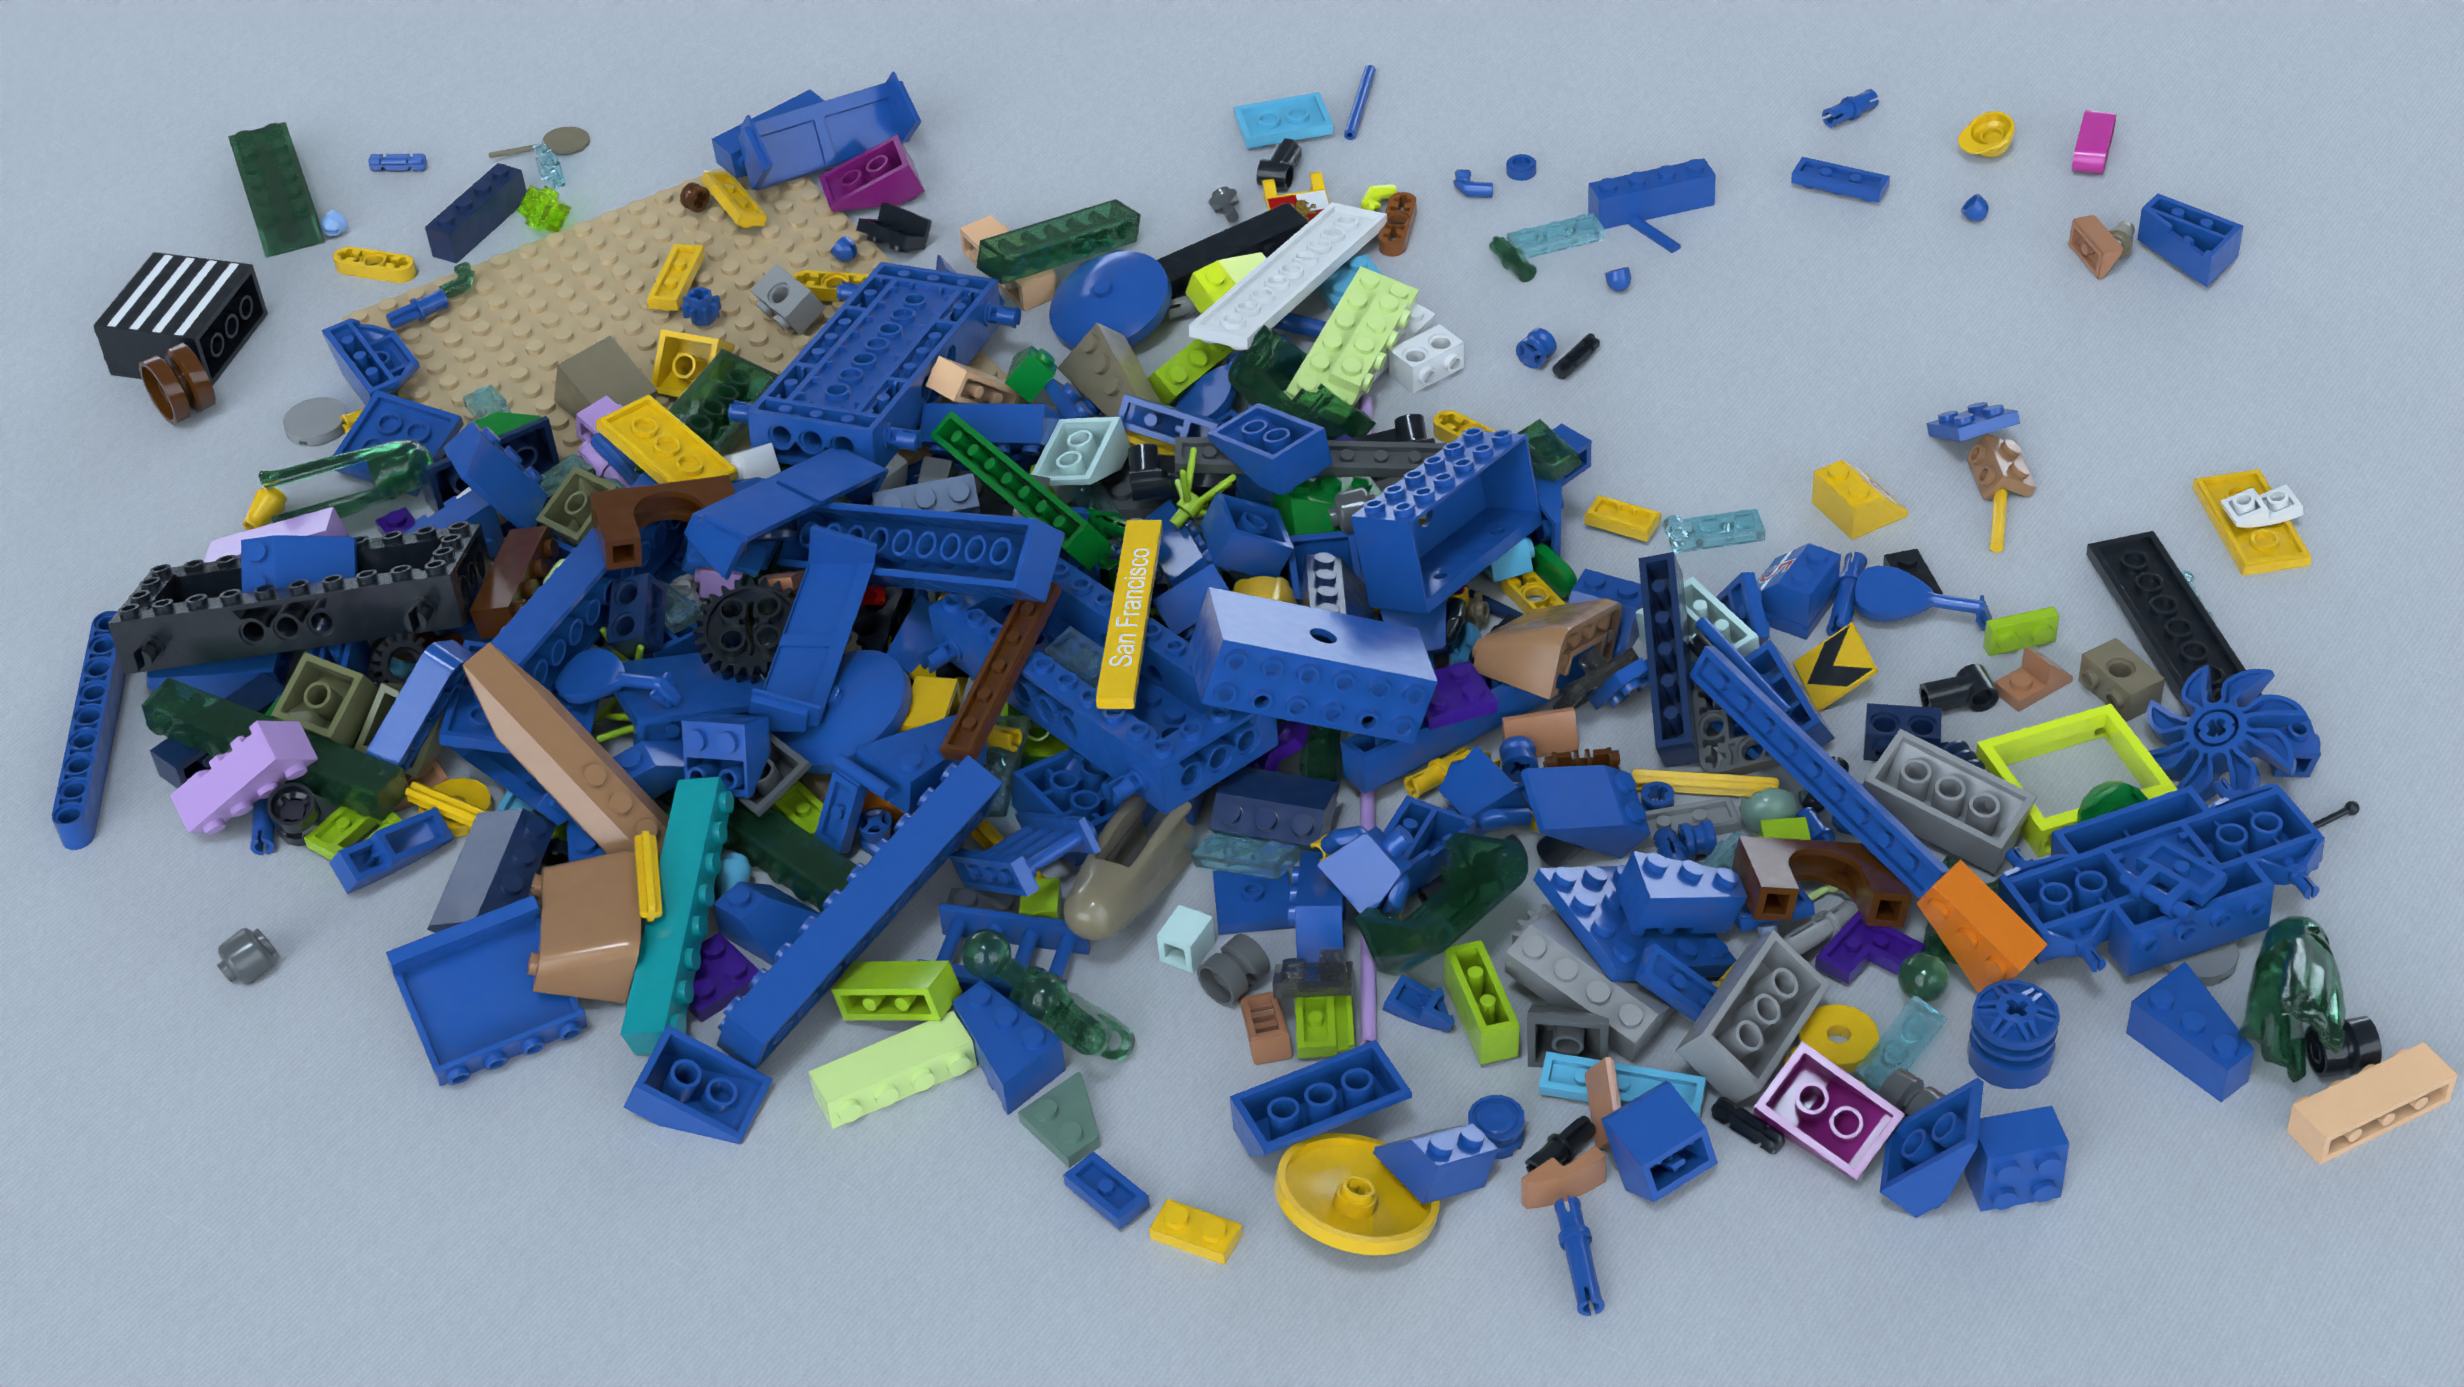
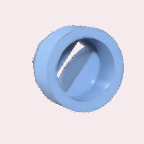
[321,210,348,237]

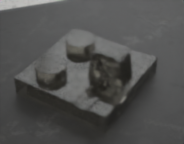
[1553,647,1640,710]
[1272,948,1354,998]

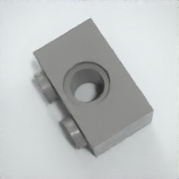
[751,264,826,335]

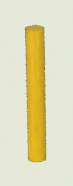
[1990,488,2008,553]

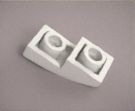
[2220,484,2304,527]

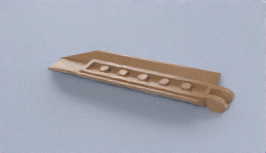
[462,642,669,861]

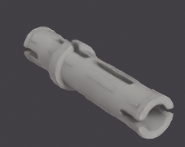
[1783,900,1859,955]

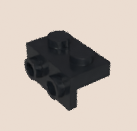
[856,203,932,253]

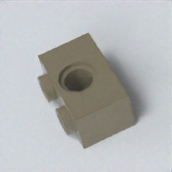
[2078,638,2165,722]

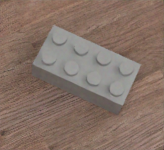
[1675,930,1831,1104]

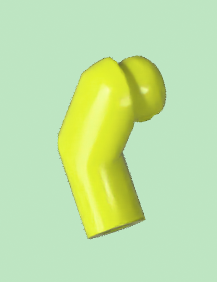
[1361,184,1397,212]

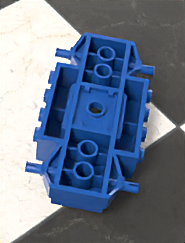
[1998,778,2325,977]

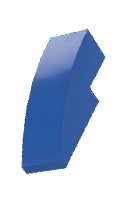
[329,807,454,894]

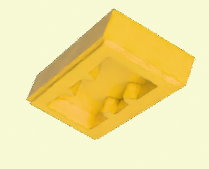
[1584,495,1661,542]

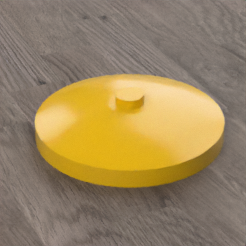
[1274,1133,1440,1255]

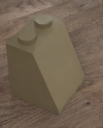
[554,335,657,418]

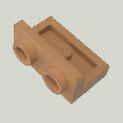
[1967,433,2036,501]

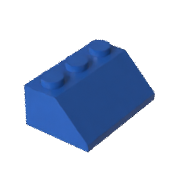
[443,420,548,529]

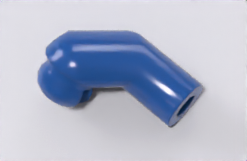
[1453,169,1493,198]

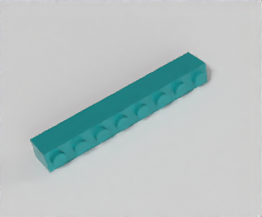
[620,777,734,1055]

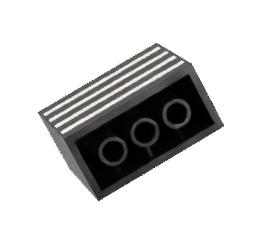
[93,252,268,386]

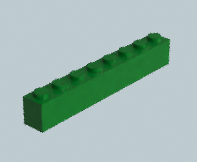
[929,410,1112,571]

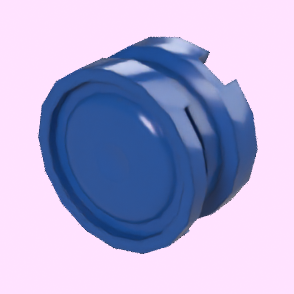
[1468,1095,1525,1159]

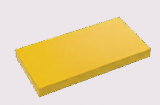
[595,394,738,484]
[2192,469,2312,576]

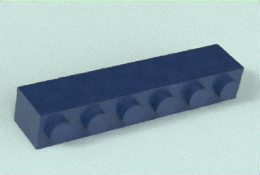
[1638,552,1700,768]

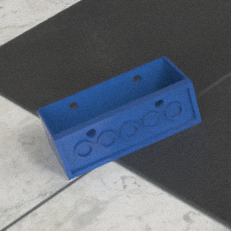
[1351,427,1543,614]
[1187,587,1438,744]

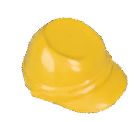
[1958,111,2015,157]

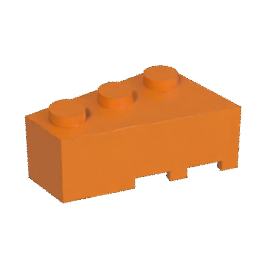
[1916,859,2048,994]

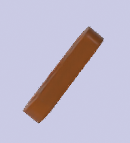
[1378,192,1417,257]

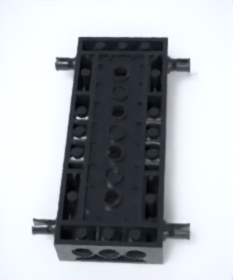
[108,521,492,675]

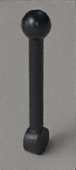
[2313,801,2360,829]

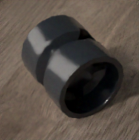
[267,782,324,846]
[2304,1016,2382,1077]

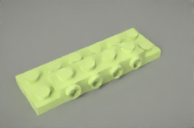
[1284,266,1419,425]

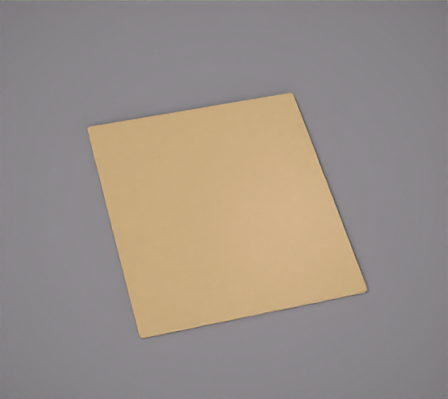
[342,168,1036,569]

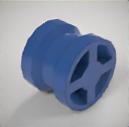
[1516,328,1557,369]
[1499,736,1539,782]
[857,808,895,854]
[1678,819,1717,860]

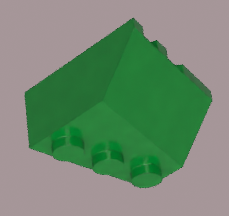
[1271,476,1382,561]

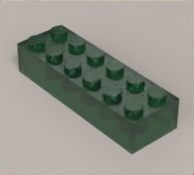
[228,122,325,258]
[633,349,779,474]

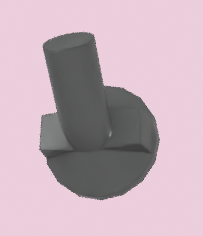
[1209,186,1239,223]

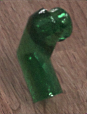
[439,262,475,299]

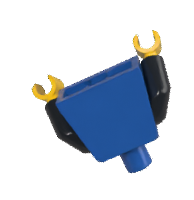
[1373,587,1469,670]

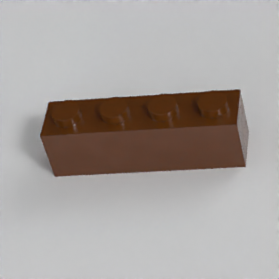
[469,526,559,639]

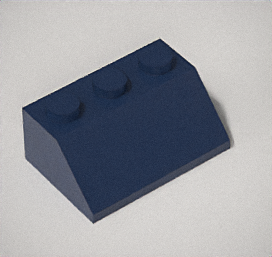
[1209,767,1340,852]

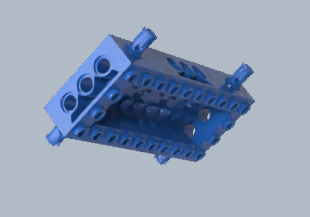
[728,262,1021,468]
[918,556,1278,815]

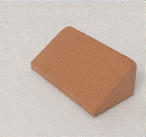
[2068,215,2123,279]
[1502,707,1579,758]
[1585,1057,1622,1150]

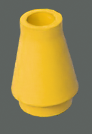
[242,485,287,531]

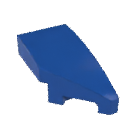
[1382,974,1455,1032]

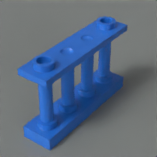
[948,811,1101,897]
[917,903,1091,1017]

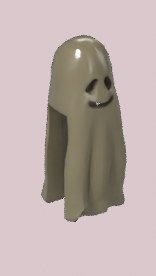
[1063,793,1194,941]

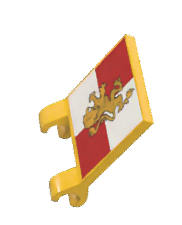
[1262,172,1330,222]

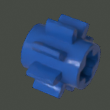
[681,287,722,327]

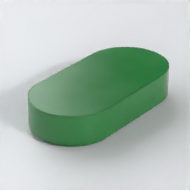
[1531,543,1577,598]

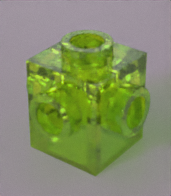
[517,185,571,232]

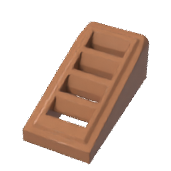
[1239,991,1292,1065]

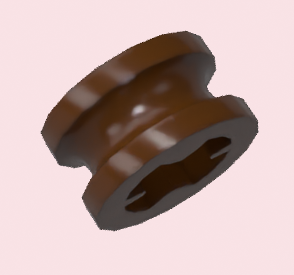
[680,182,710,213]

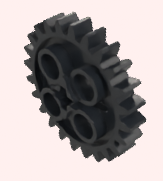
[693,577,795,684]

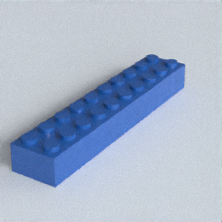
[491,471,689,693]
[777,502,1065,602]
[716,755,1003,1070]

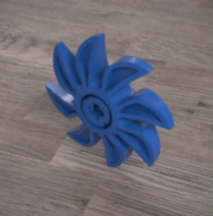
[2147,665,2309,802]

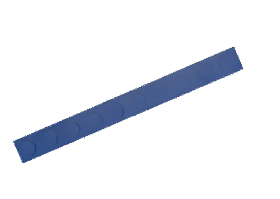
[1689,646,1950,899]

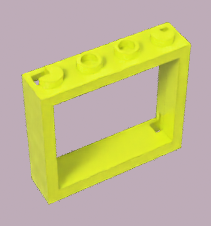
[1976,704,2178,858]

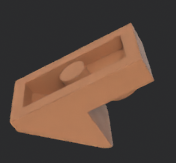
[1994,646,2073,712]

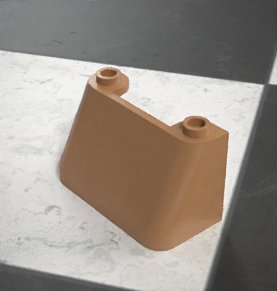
[1472,598,1623,700]
[527,850,641,1004]

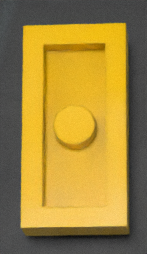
[1149,1198,1243,1265]

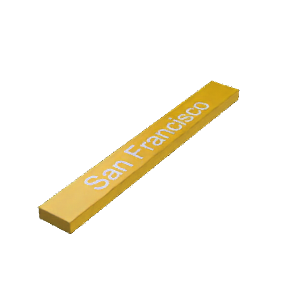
[1096,520,1163,709]

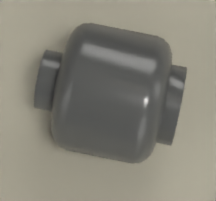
[1328,487,1376,535]
[217,928,277,984]

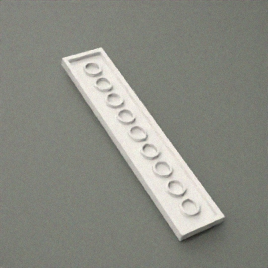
[1189,202,1387,350]

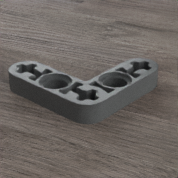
[1693,684,1781,775]

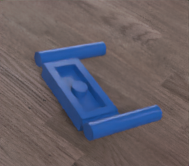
[808,754,895,877]

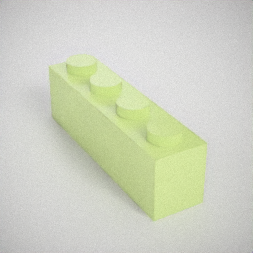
[809,1010,977,1129]

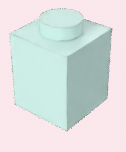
[1157,905,1215,973]

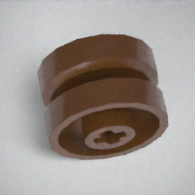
[139,343,216,425]

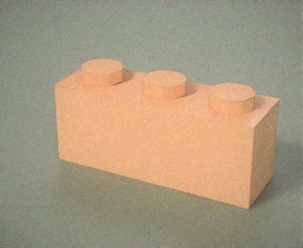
[925,356,1021,404]

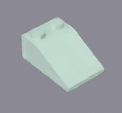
[1031,417,1131,486]

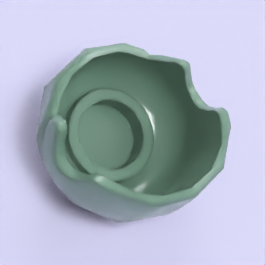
[1739,788,1797,834]

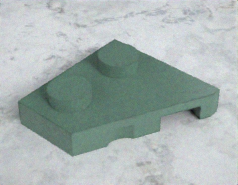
[1018,1072,1101,1168]

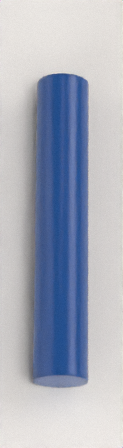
[1628,216,1681,253]

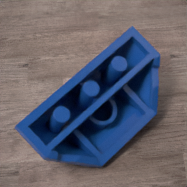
[321,318,420,405]

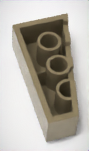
[1057,323,1162,417]

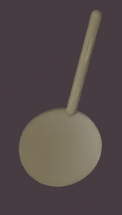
[489,127,590,158]

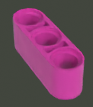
[2072,110,2116,175]

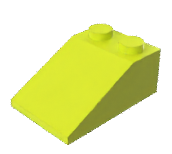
[1185,252,1266,314]

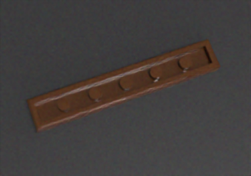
[939,582,1062,761]

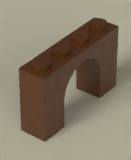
[590,475,747,570]
[1731,836,1912,928]

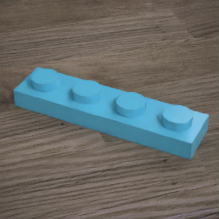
[1539,1051,1706,1119]

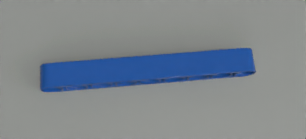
[52,611,126,850]

